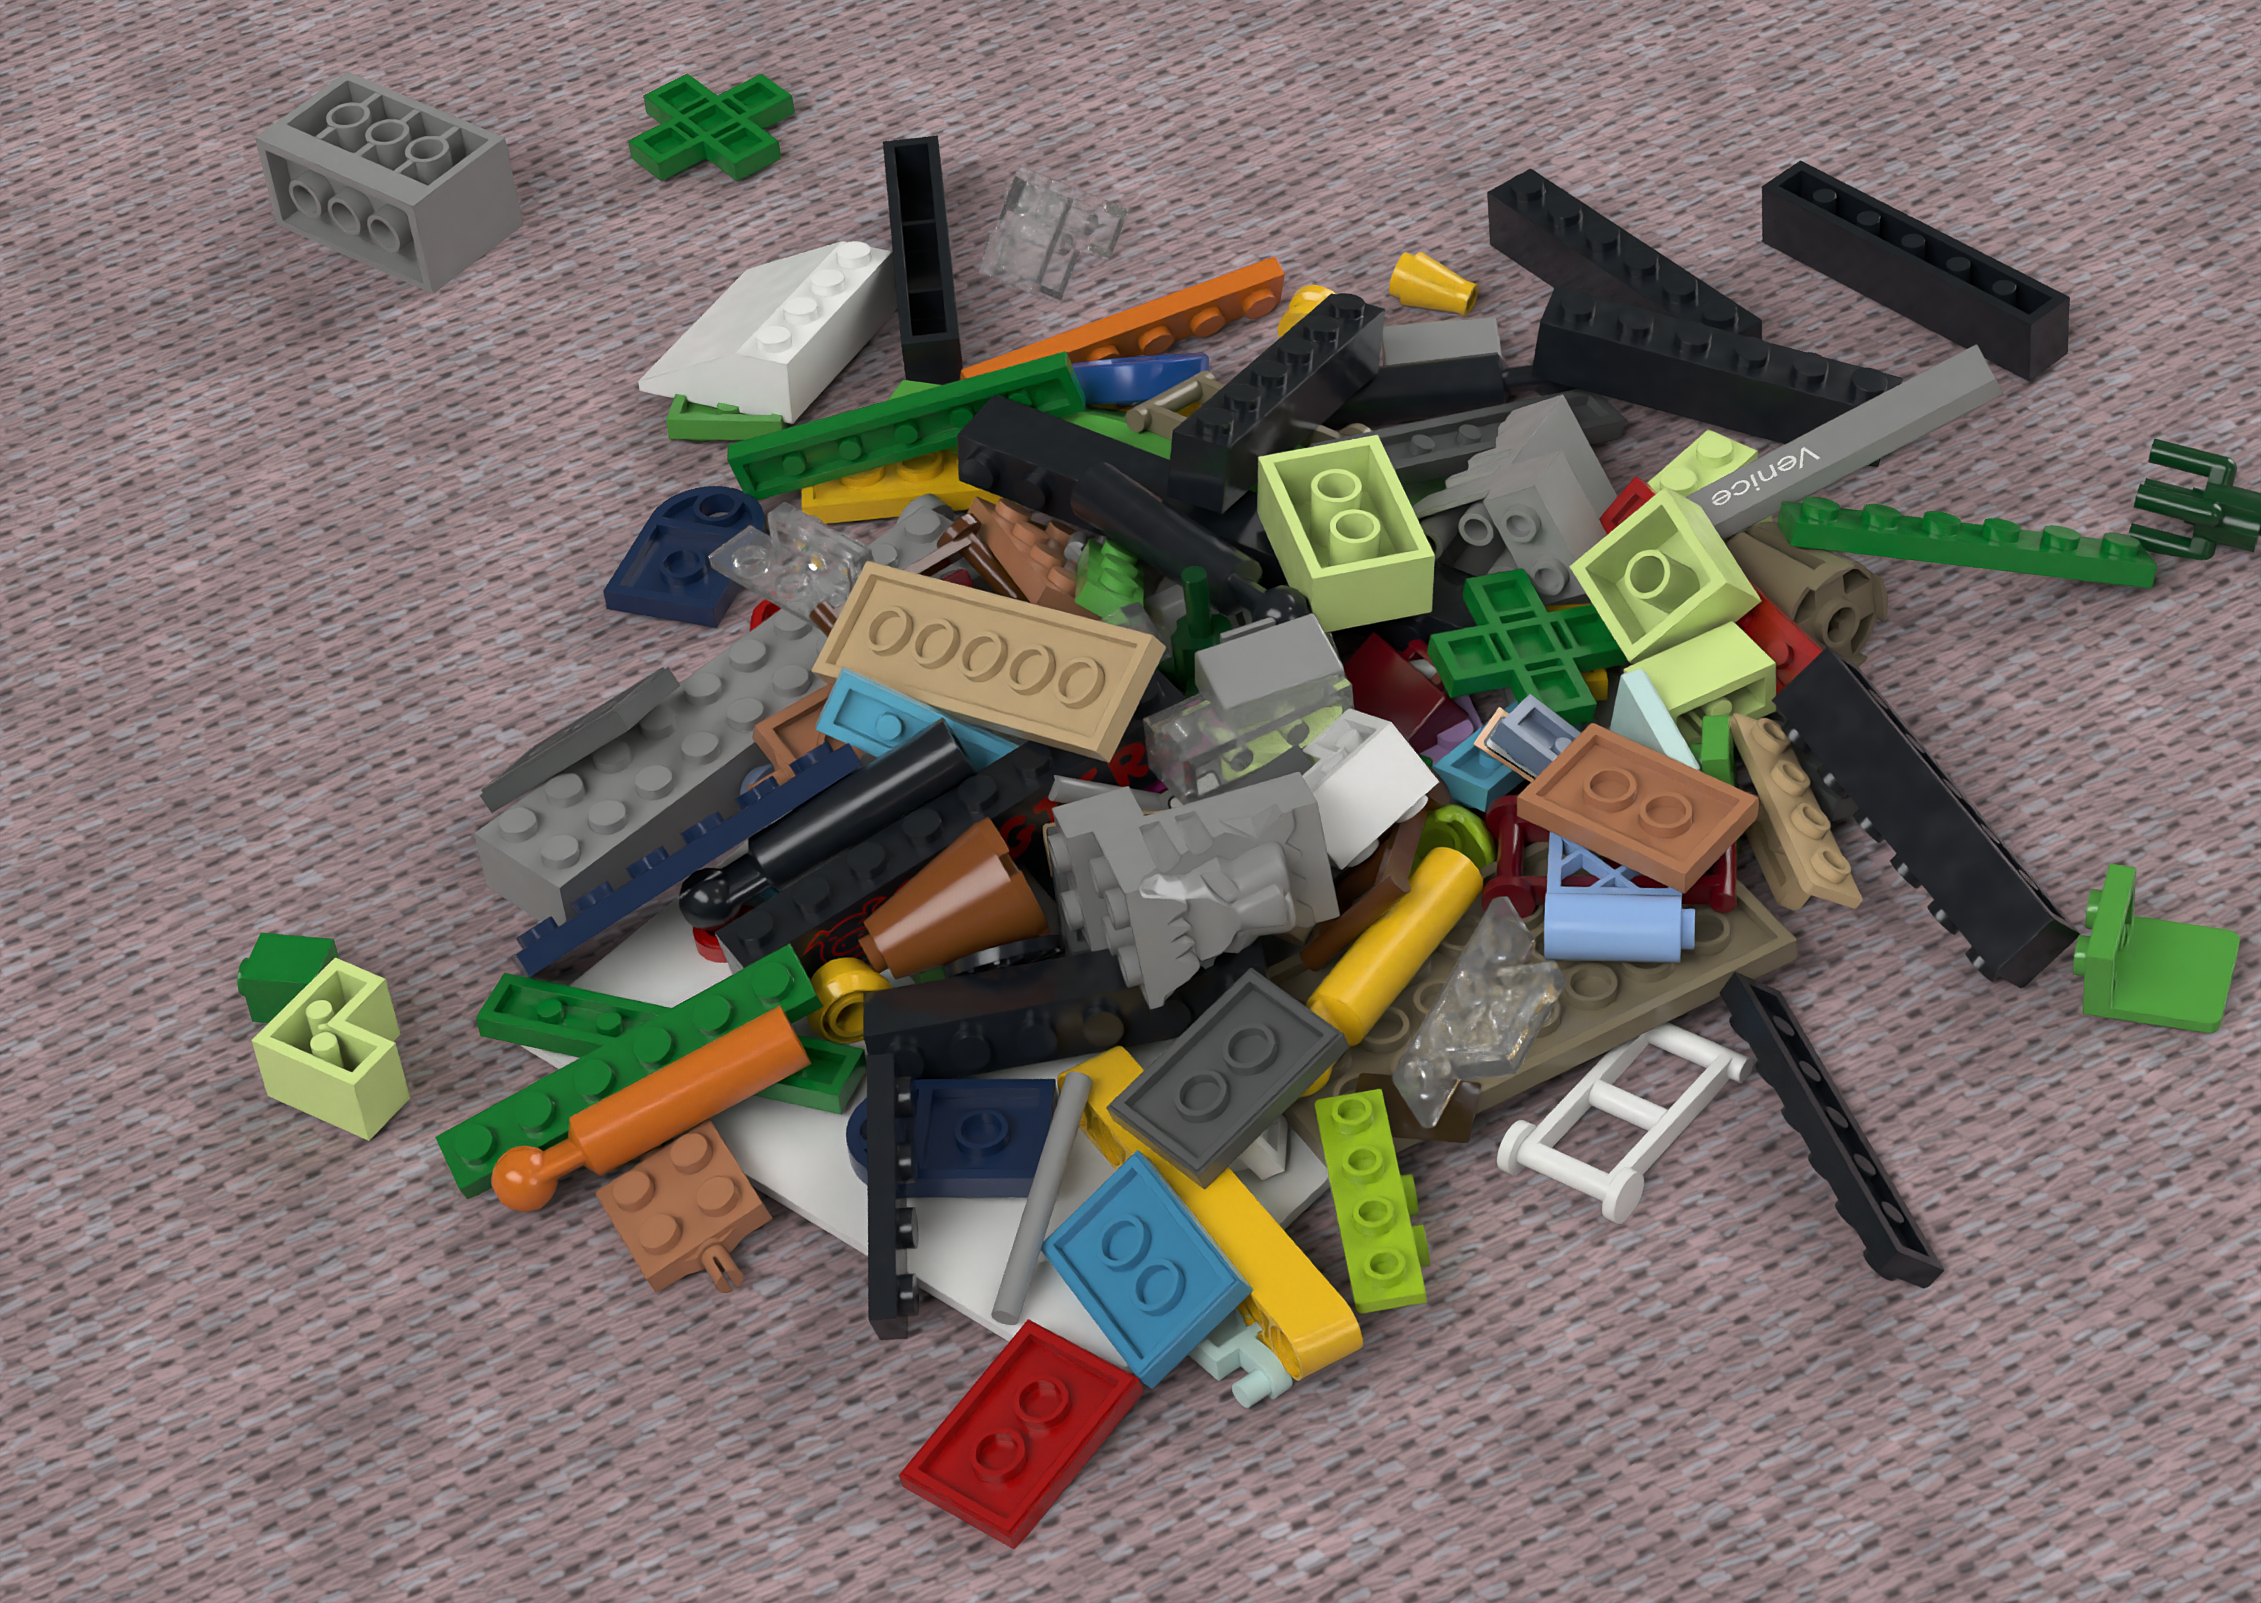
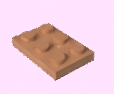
[1517,723,1759,894]

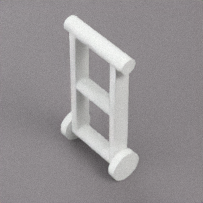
[1497,1022,1753,1224]

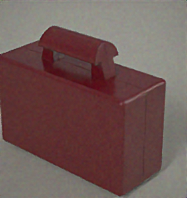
[1336,632,1469,754]

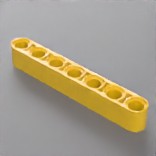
[1057,1046,1363,1381]

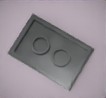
[480,667,680,813]
[1106,968,1350,1190]

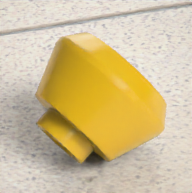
[807,957,892,1044]

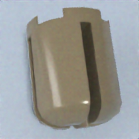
[1725,521,1888,667]

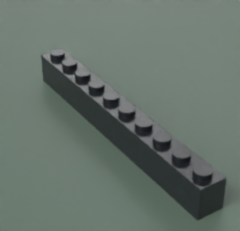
[957,394,1477,659]

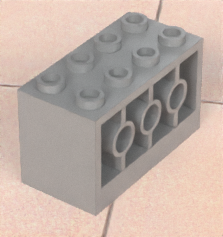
[255,71,523,294]

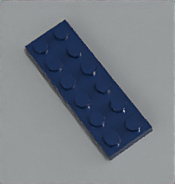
[511,740,863,977]

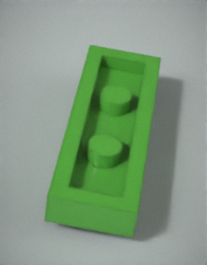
[1075,539,1144,630]

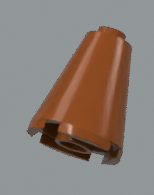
[858,817,1050,980]

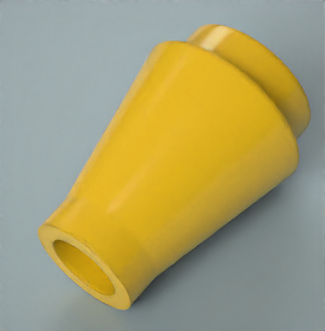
[1389,251,1479,317]

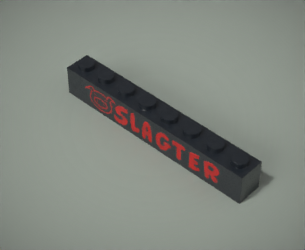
[714,668,1204,981]

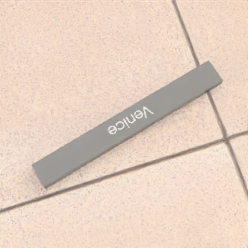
[1544,344,2003,606]

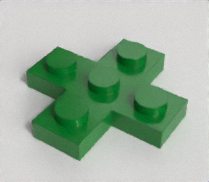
[628,73,795,181]
[1427,568,1627,725]

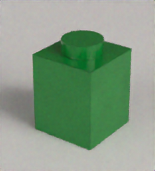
[237,933,339,1023]

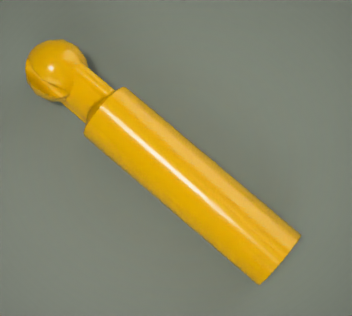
[1299,847,1483,1098]

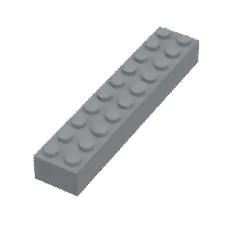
[474,505,998,926]

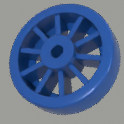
[1072,353,1210,406]

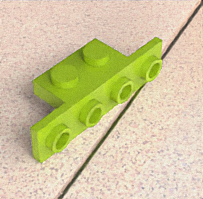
[1314,1089,1430,1313]

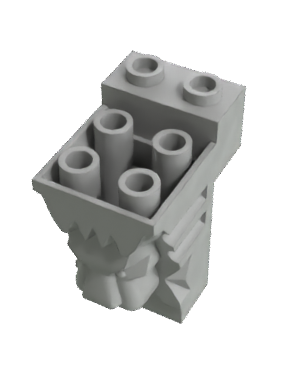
[1412,394,1618,605]
[1047,772,1340,1010]

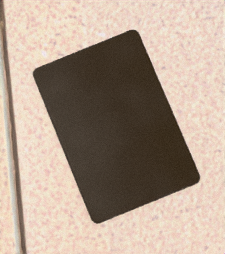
[1355,1073,1481,1143]

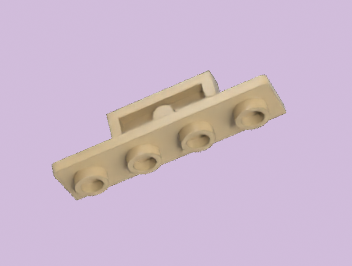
[1730,713,1863,910]

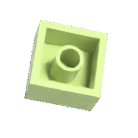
[1569,487,1762,664]

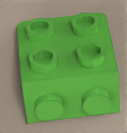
[2073,864,2240,1033]

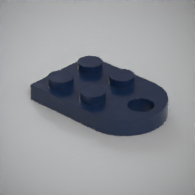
[603,486,768,628]
[846,1079,1058,1198]

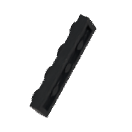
[866,1053,919,1340]

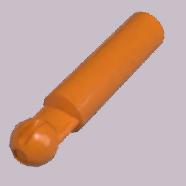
[491,1005,811,1212]

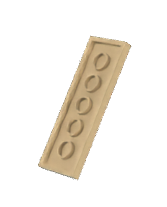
[811,561,1166,763]

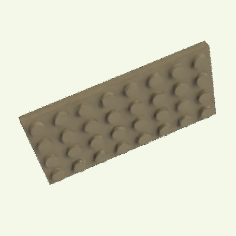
[1268,842,1798,1168]

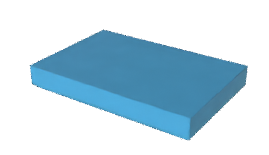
[1041,1150,1253,1389]

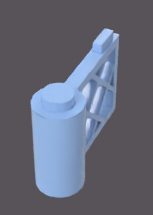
[1544,831,1695,963]

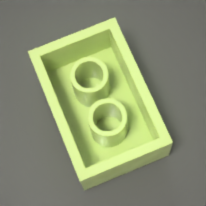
[1257,435,1435,633]

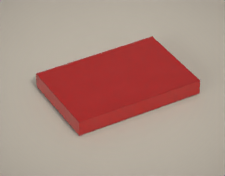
[898,1319,1144,1550]

